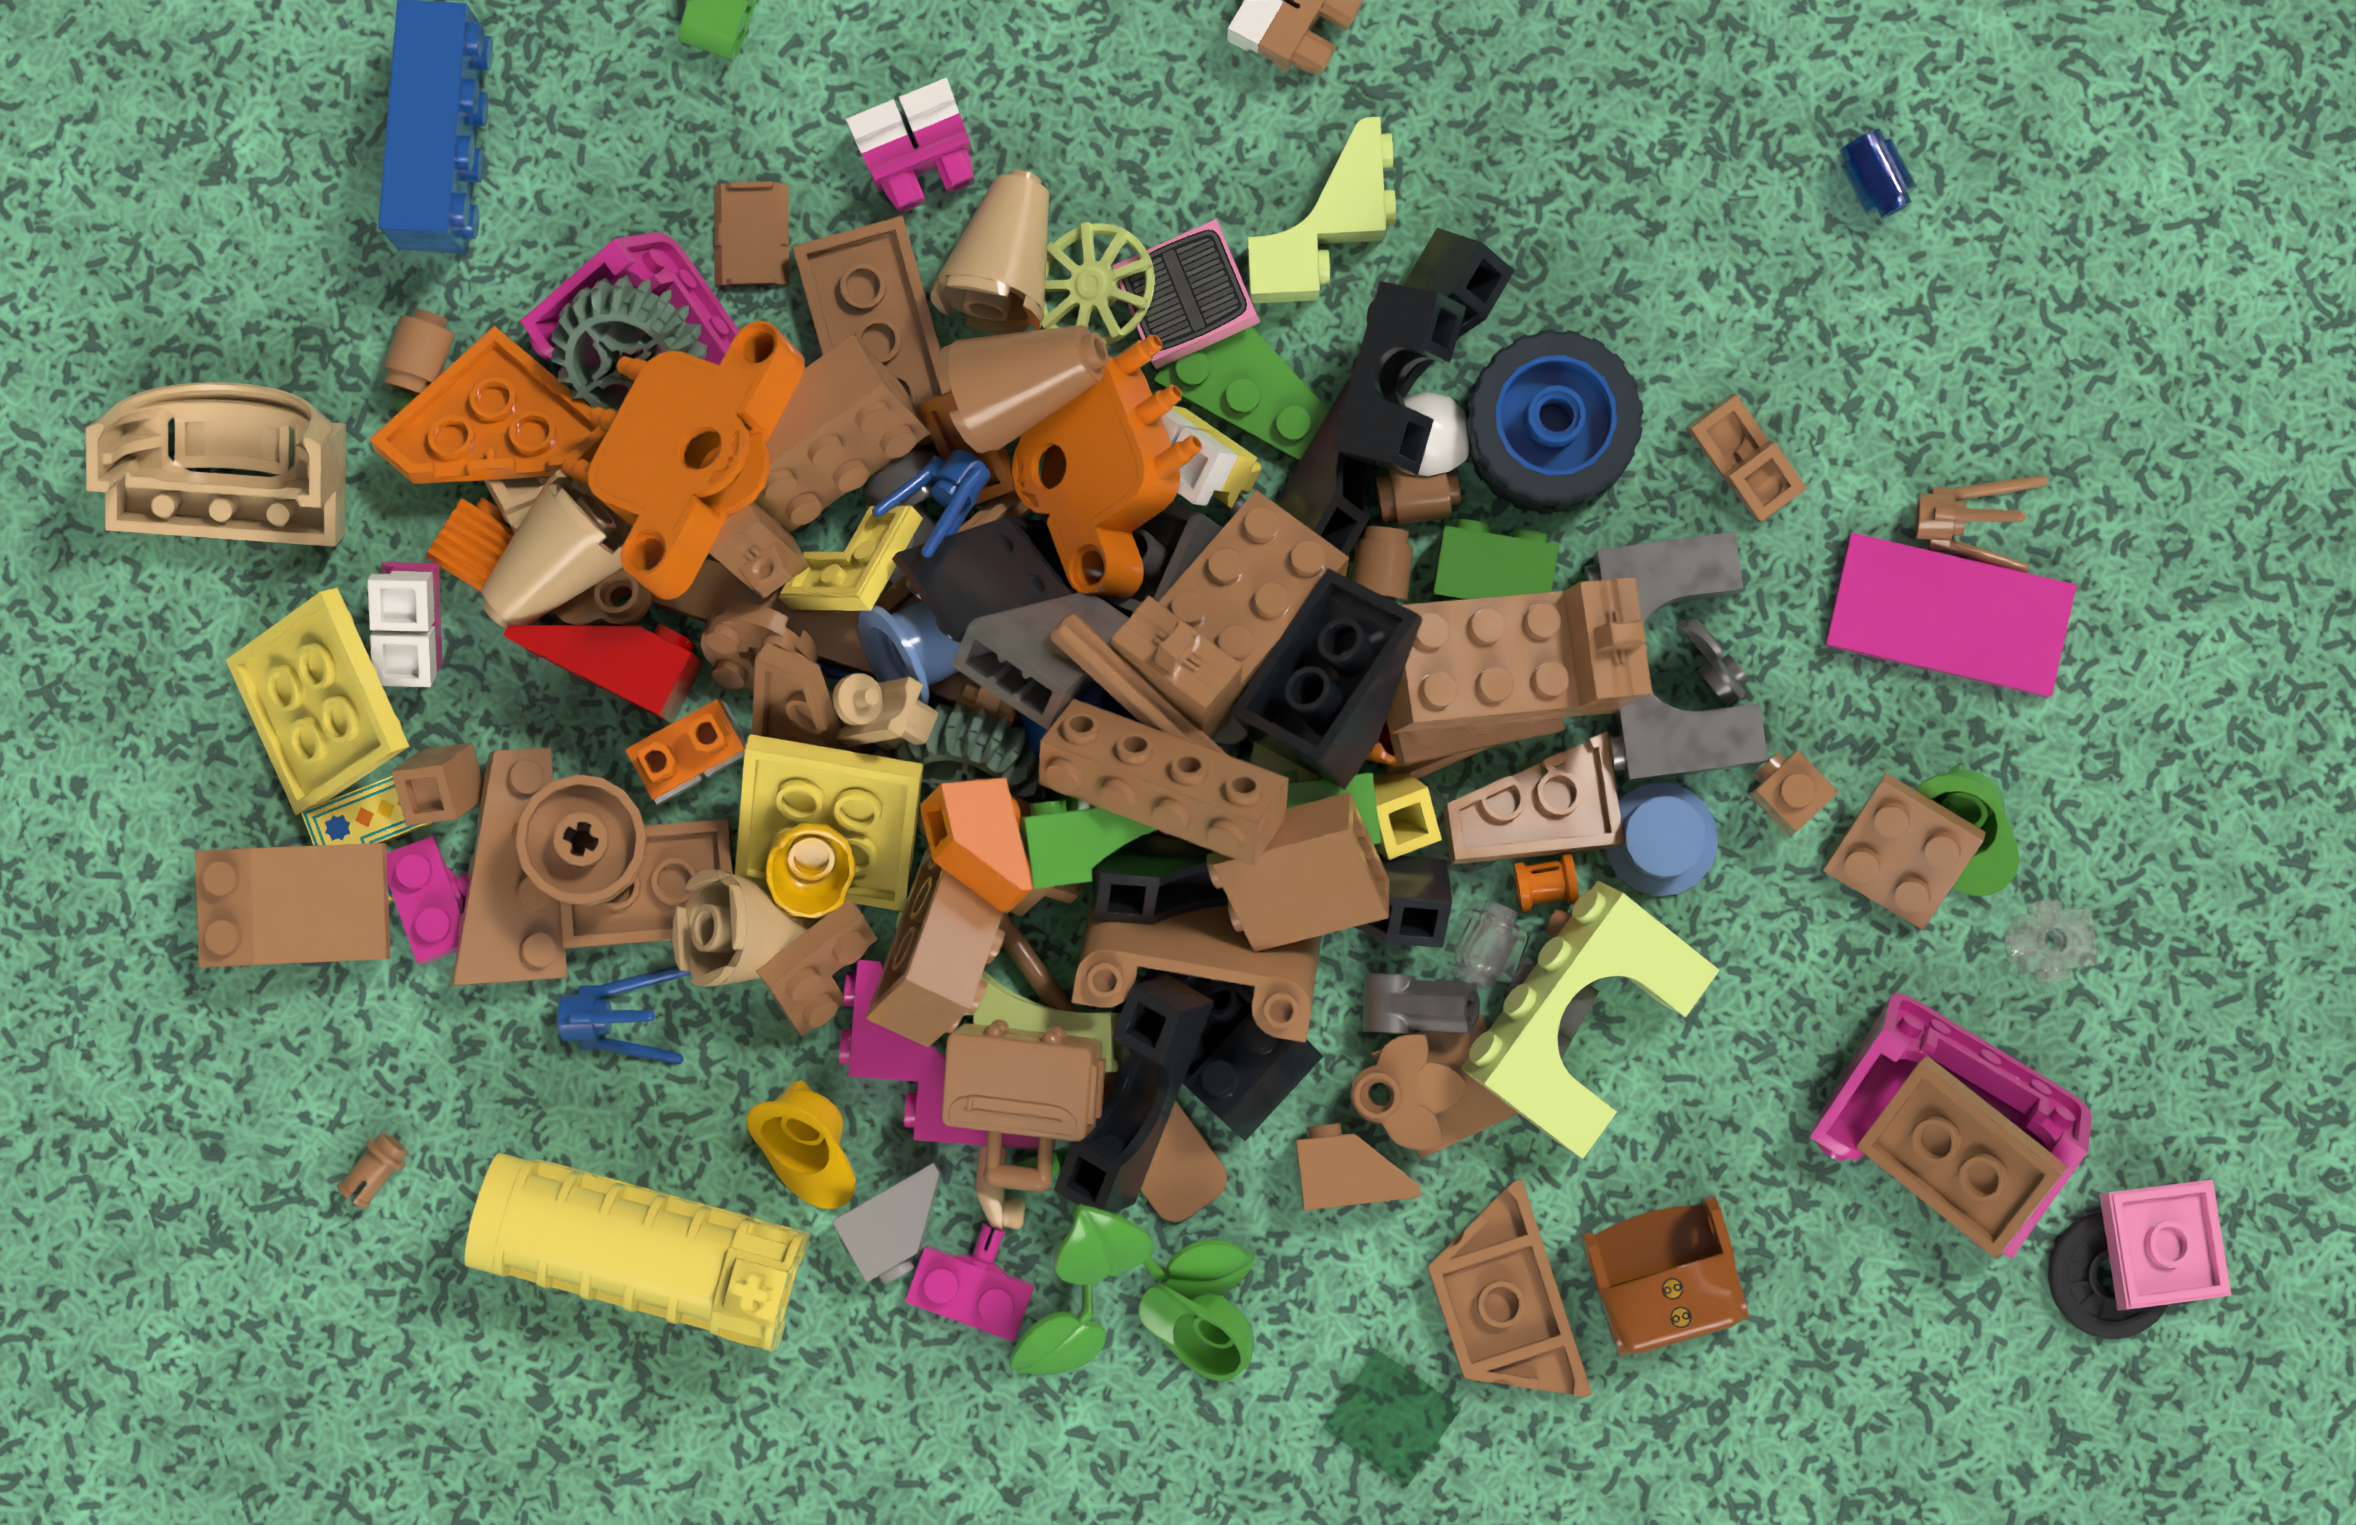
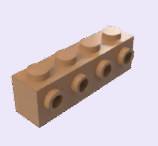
[1039,698,1289,866]

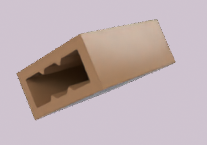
[1207,792,1389,952]

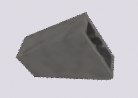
[951,592,1129,731]

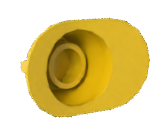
[746,1080,855,1209]

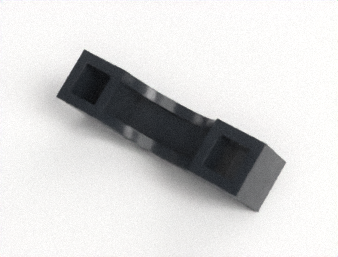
[1053,974,1215,1213]

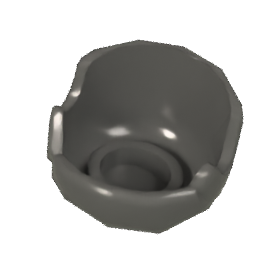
[862,448,934,510]

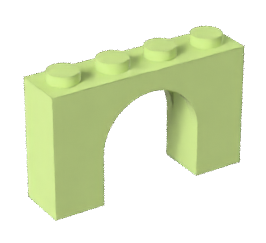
[1461,881,1720,1159]

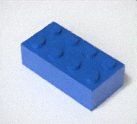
[378,0,493,254]

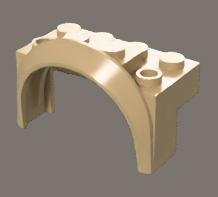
[86,382,346,547]

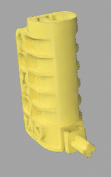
[464,1152,811,1352]

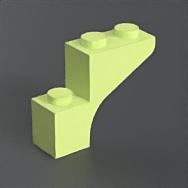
[1247,117,1396,303]

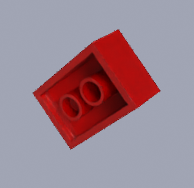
[503,624,704,724]

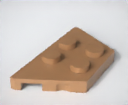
[1427,1179,1592,1397]

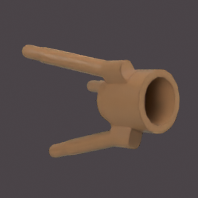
[1915,475,2049,573]

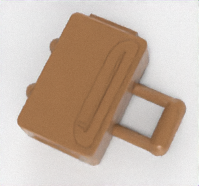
[942,1019,1106,1192]

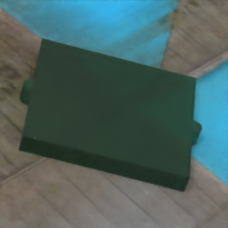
[1323,1349,1462,1487]

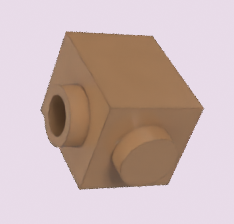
[1748,750,1838,836]

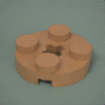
[700,603,818,691]

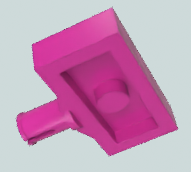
[387,835,469,966]
[905,1223,1035,1342]

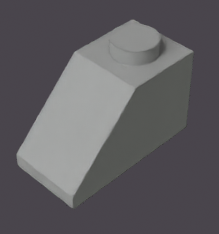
[832,1162,942,1286]

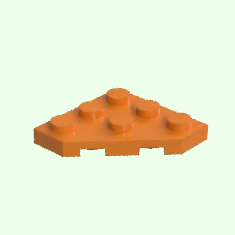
[369,326,607,484]

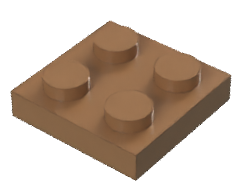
[1823,772,1986,930]

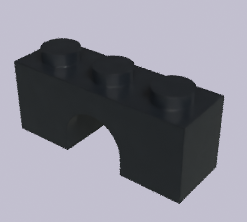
[1332,281,1466,475]

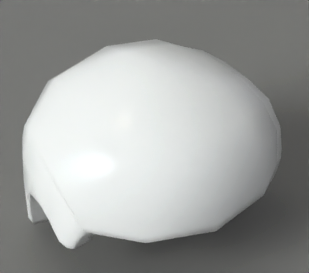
[1403,392,1469,476]

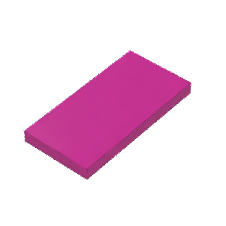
[1824,533,2077,698]

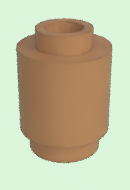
[383,308,455,396]
[1375,469,1461,526]
[1352,526,1413,603]

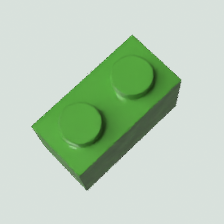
[1431,519,1559,602]

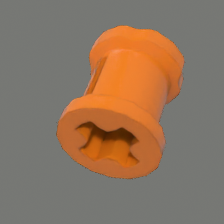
[1513,853,1579,912]

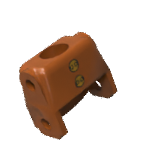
[1580,1195,1749,1358]

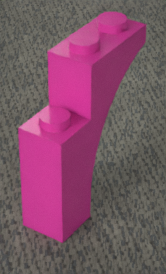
[839,960,1056,1151]

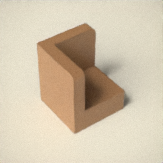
[391,743,484,826]

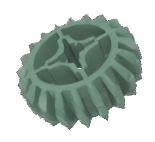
[550,275,708,411]
[894,703,1048,804]

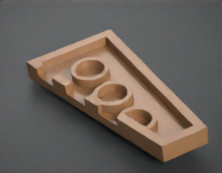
[448,748,567,987]

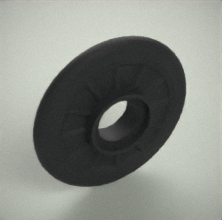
[2048,1211,2169,1339]

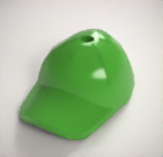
[1139,1282,1254,1381]

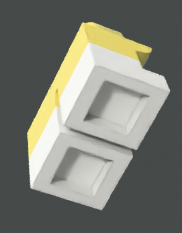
[1161,406,1261,508]

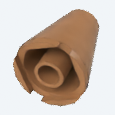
[938,325,1109,453]

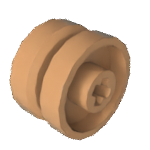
[515,775,648,907]

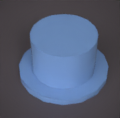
[858,599,960,706]
[1605,782,1718,897]

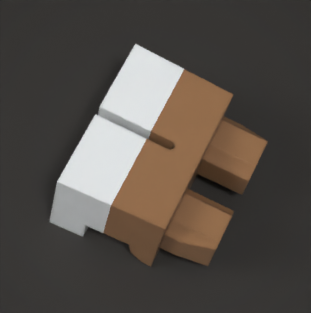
[1228,0,1362,76]

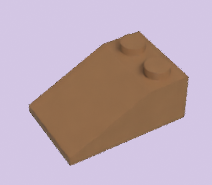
[195,843,391,967]

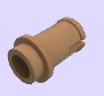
[337,1132,409,1209]

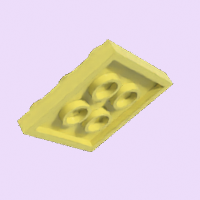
[226,588,409,816]
[735,734,924,912]

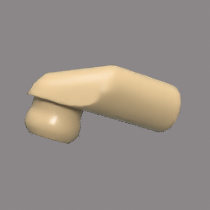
[975,1146,1025,1231]

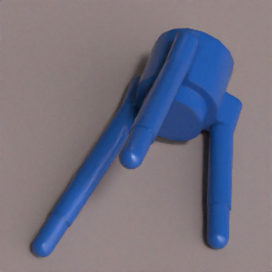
[872,449,990,558]
[558,966,691,1064]

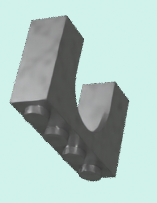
[1585,531,1768,783]

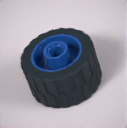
[1466,329,1644,515]

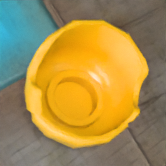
[765,822,855,919]

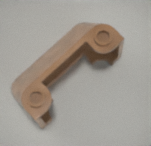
[1072,898,1322,1042]

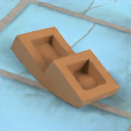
[1685,394,1807,522]

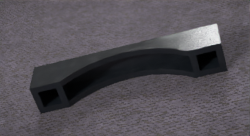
[1275,228,1515,556]
[1092,835,1453,948]

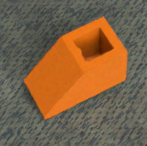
[920,778,1033,911]

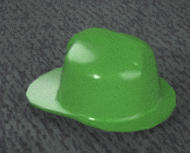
[1916,764,2020,896]

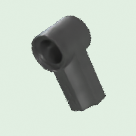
[1362,973,1480,1034]

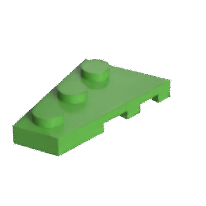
[1154,326,1329,463]

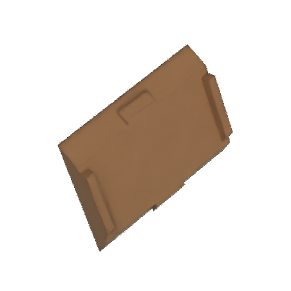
[714,181,789,287]

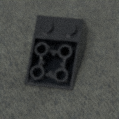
[892,516,1105,643]
[1111,969,1324,1141]

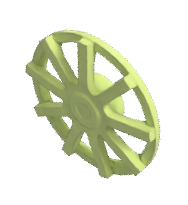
[1041,222,1155,346]

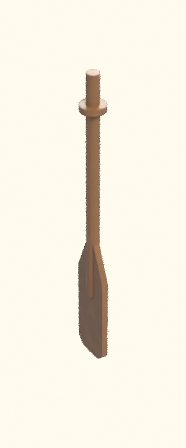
[871,747,1227,1222]

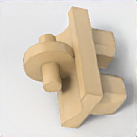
[833,673,938,750]

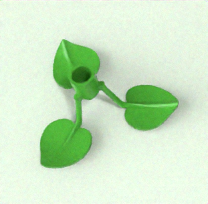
[1009,1204,1256,1374]

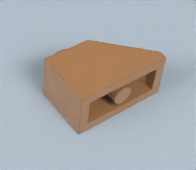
[1295,1123,1421,1210]

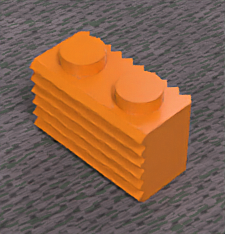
[425,497,514,592]

